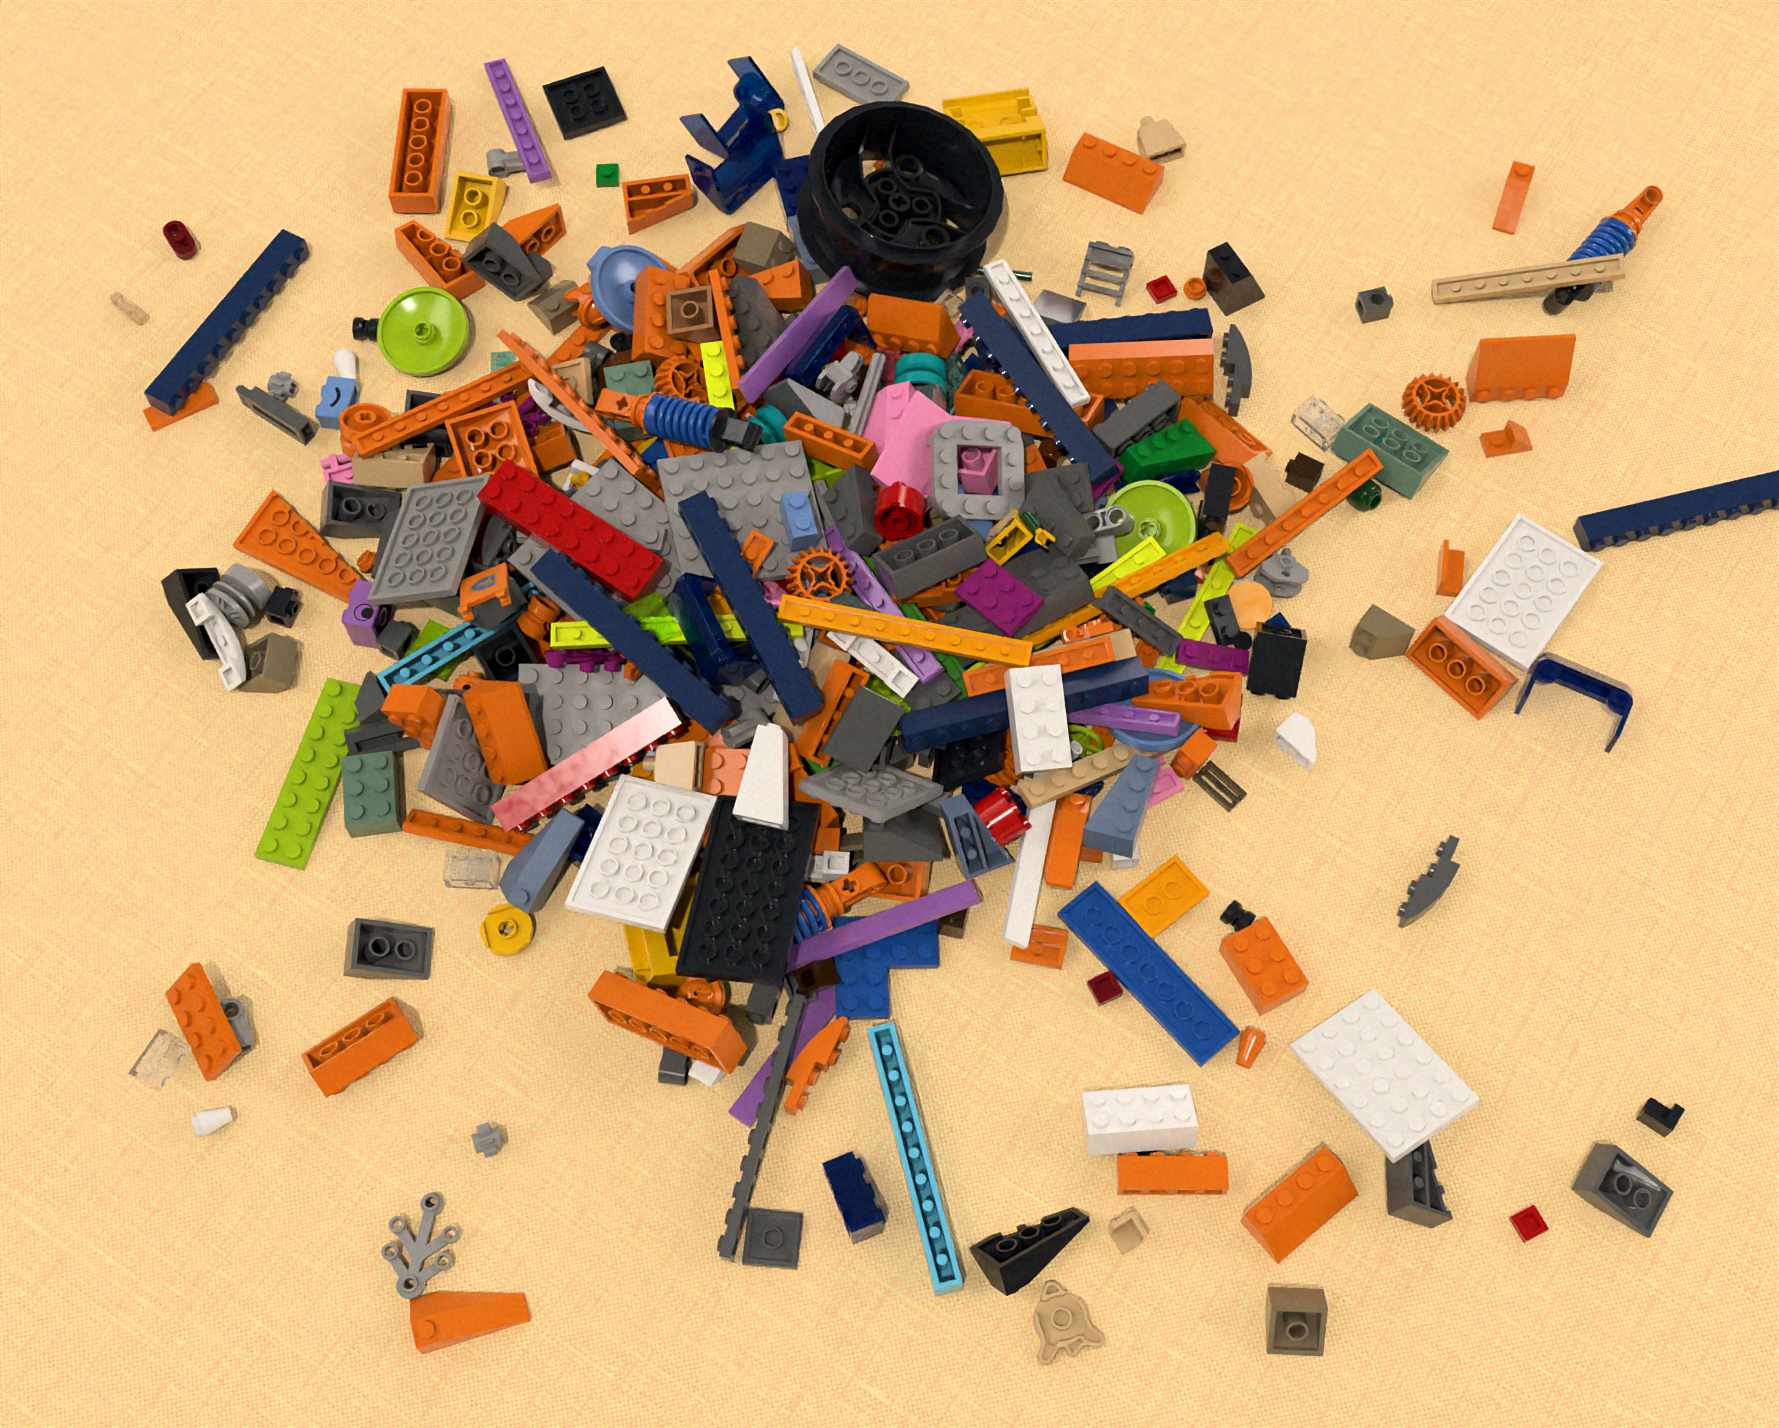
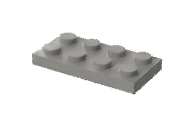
[813,43,909,104]

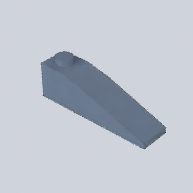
[499,808,585,914]

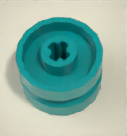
[894,353,947,406]
[745,404,788,446]

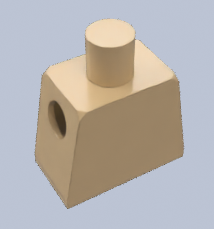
[1136,115,1186,165]
[643,741,705,791]

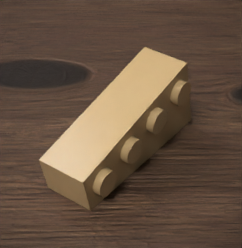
[771,642,851,743]

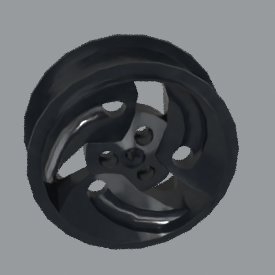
[796,101,1004,302]

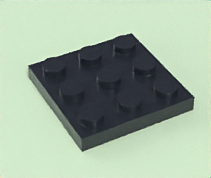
[542,66,626,140]
[932,729,1006,793]

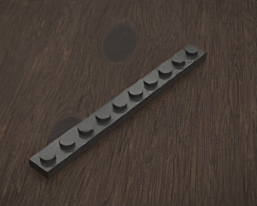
[717,993,808,1263]

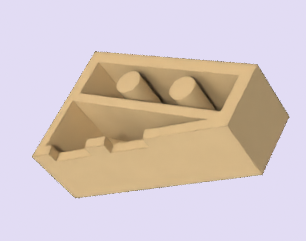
[351,443,437,489]
[1243,451,1297,526]

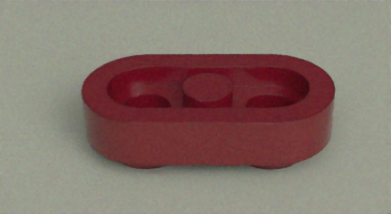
[163,220,198,260]

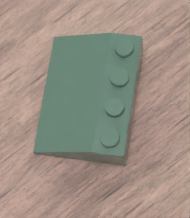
[1330,402,1450,499]

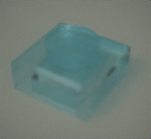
[491,351,516,373]

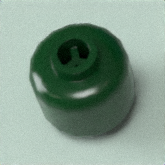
[1346,479,1382,511]

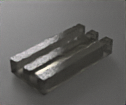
[1192,760,1247,812]

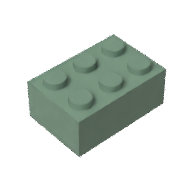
[603,360,657,442]
[342,750,402,838]

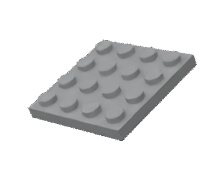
[417,694,504,826]
[798,763,944,823]

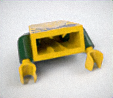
[984,508,1055,567]

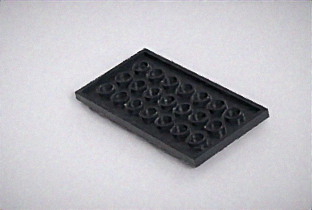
[675,795,821,987]

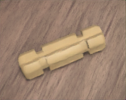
[109,291,147,325]

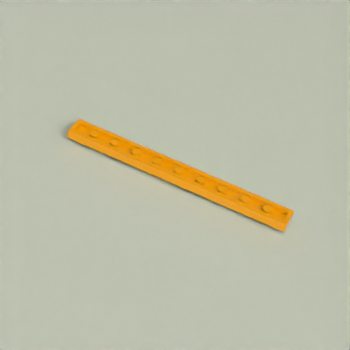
[1018,531,1231,647]
[777,594,1033,668]

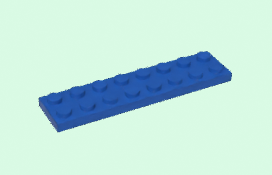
[1057,881,1240,1068]

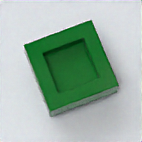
[596,163,619,188]

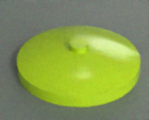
[377,287,469,377]
[1105,480,1198,564]

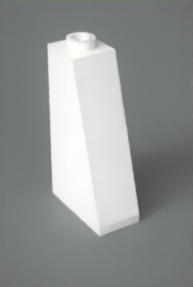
[732,723,789,831]

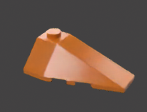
[1043,793,1092,890]

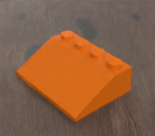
[1465,334,1576,403]
[444,400,540,479]

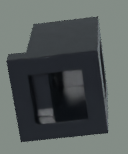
[263,586,299,629]

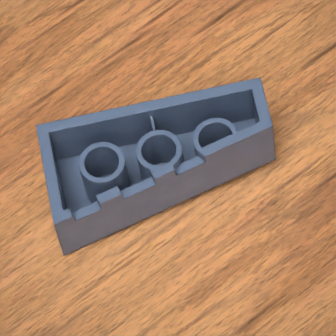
[1082,754,1160,859]

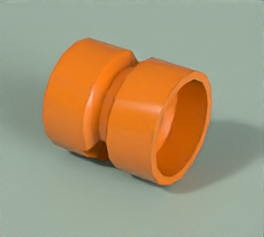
[515,594,561,641]

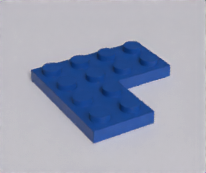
[832,917,939,1020]

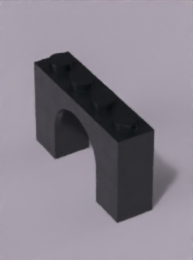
[1196,463,1236,565]

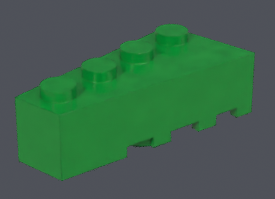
[1117,418,1217,484]

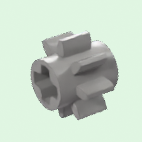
[267,371,297,401]
[471,1122,503,1158]

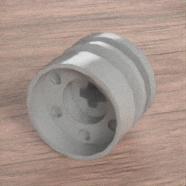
[204,563,272,629]

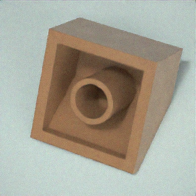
[666,285,721,343]

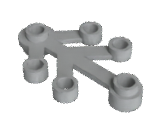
[381,1193,460,1299]

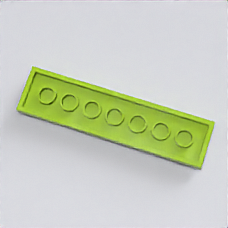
[254,677,362,871]

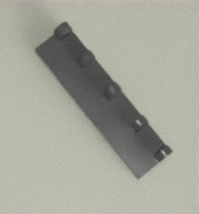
[1093,585,1183,658]

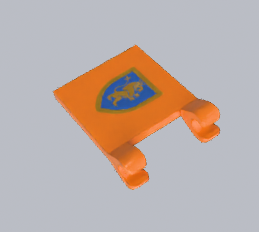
[457,562,512,622]

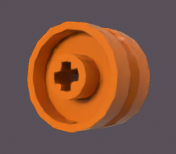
[339,403,393,458]

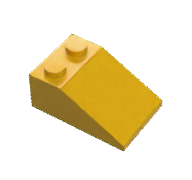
[444,171,507,242]

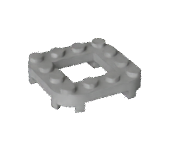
[926,420,1025,522]

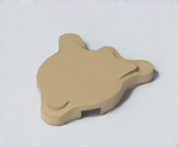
[1033,1281,1105,1366]

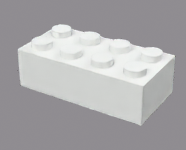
[1004,664,1072,775]
[1081,1084,1198,1156]

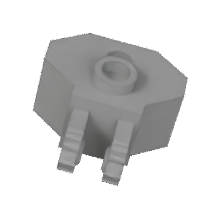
[815,351,865,404]
[1253,547,1309,598]

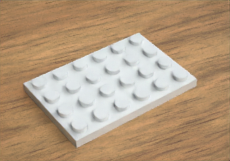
[1444,513,1603,672]
[565,774,718,934]
[1290,989,1480,1164]

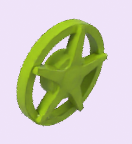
[1068,725,1104,759]

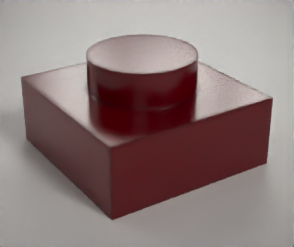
[1086,970,1123,1007]

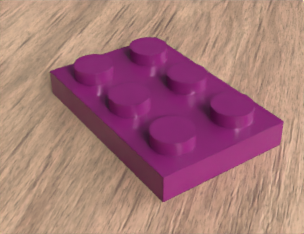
[954,557,1044,638]

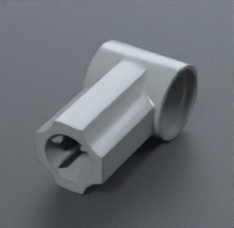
[486,149,524,179]
[1072,535,1119,565]
[721,708,771,749]
[220,998,255,1053]

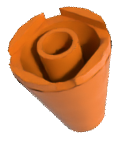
[1198,461,1255,511]

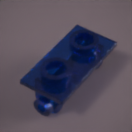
[1152,468,1201,494]

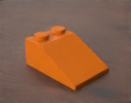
[501,203,567,256]

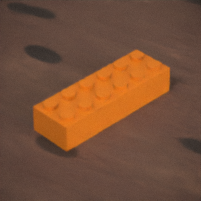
[388,88,452,213]
[1069,339,1214,399]
[954,369,1105,438]
[587,970,747,1075]

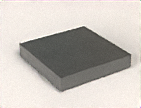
[742,1209,803,1270]

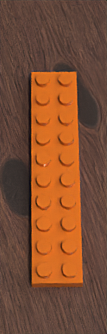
[496,329,661,492]

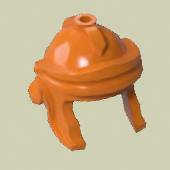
[563,274,607,329]
[669,977,728,1016]

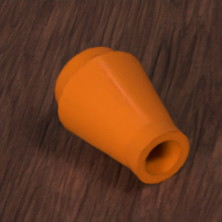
[1236,1027,1266,1069]

